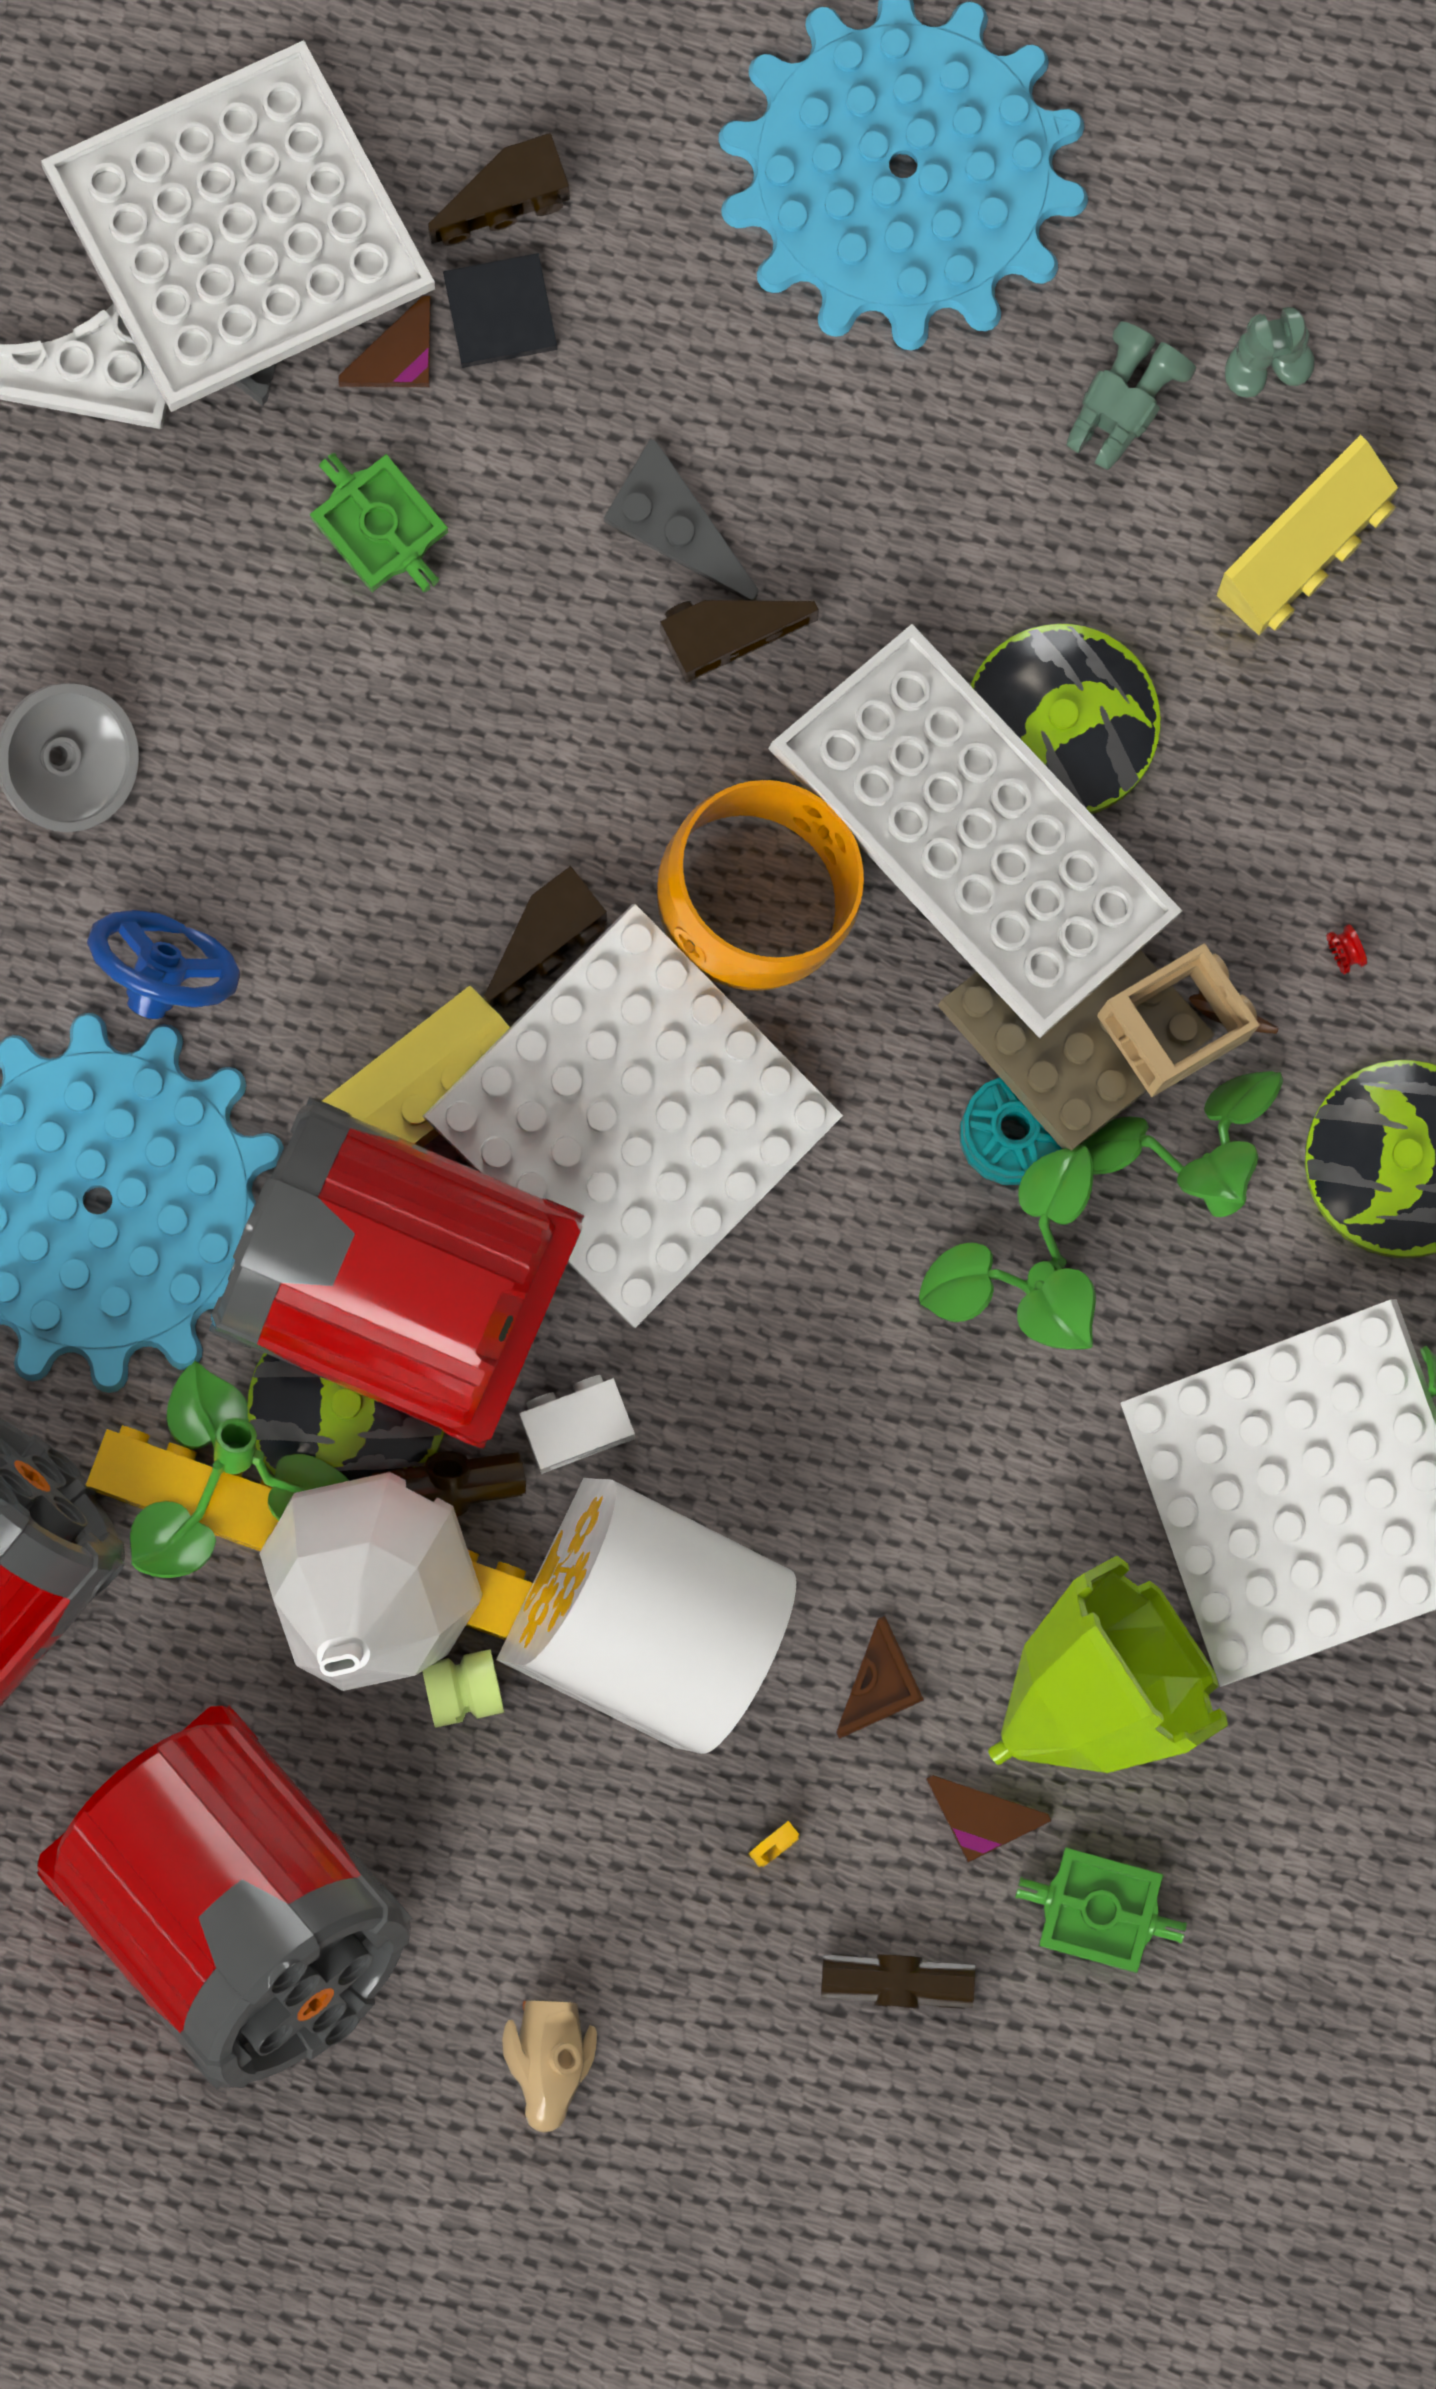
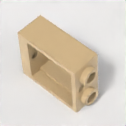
[1097,943,1260,1097]

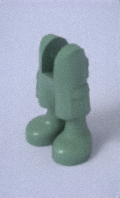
[1225,307,1315,398]
[1066,321,1196,470]

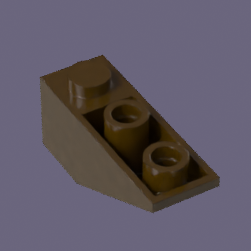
[428,133,570,246]
[484,866,608,1008]

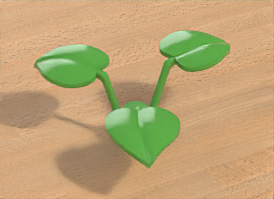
[1081,1071,1283,1217]
[919,1145,1096,1349]
[130,1361,349,1578]

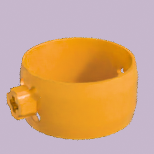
[657,780,864,991]

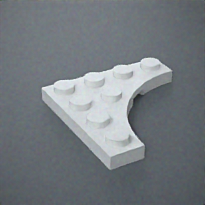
[0,303,167,429]

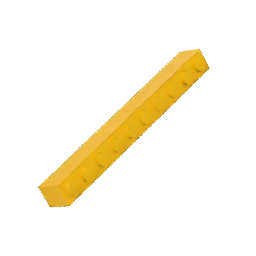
[86,1425,533,1640]

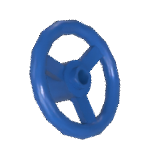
[87,910,240,1019]

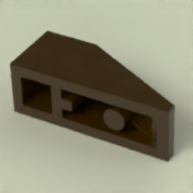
[660,600,819,683]

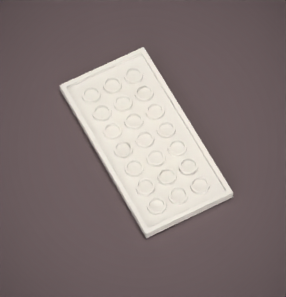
[768,624,1182,1038]

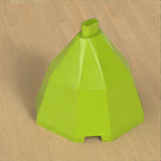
[988,1556,1228,1773]

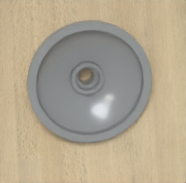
[0,683,139,832]

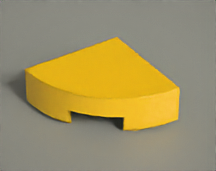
[748,1821,799,1868]

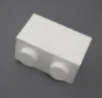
[520,1375,635,1474]

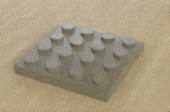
[938,950,1215,1150]

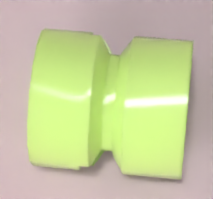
[423,1649,504,1728]

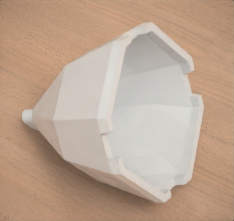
[260,1472,483,1691]

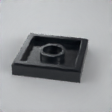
[443,253,558,368]

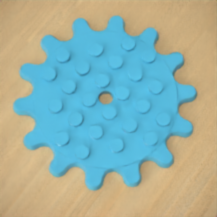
[719,0,1088,350]
[0,1013,284,1393]

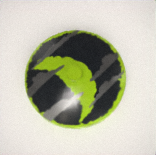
[970,624,1161,814]
[1304,1060,1436,1258]
[247,1353,445,1481]

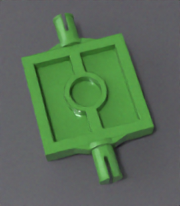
[310,453,448,593]
[1015,1847,1187,1973]

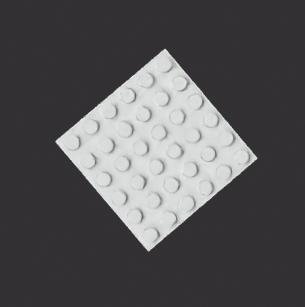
[41,40,435,412]
[423,904,843,1328]
[1121,1299,1436,1687]

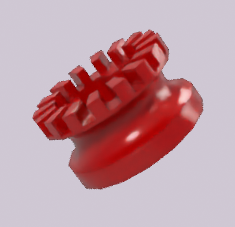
[1326,924,1367,975]

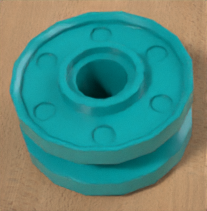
[959,1077,1062,1185]

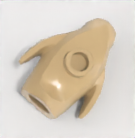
[502,2001,597,2132]

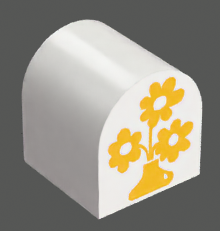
[496,1478,796,1754]

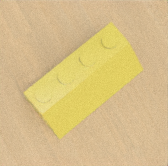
[1217,435,1398,635]
[322,986,510,1147]

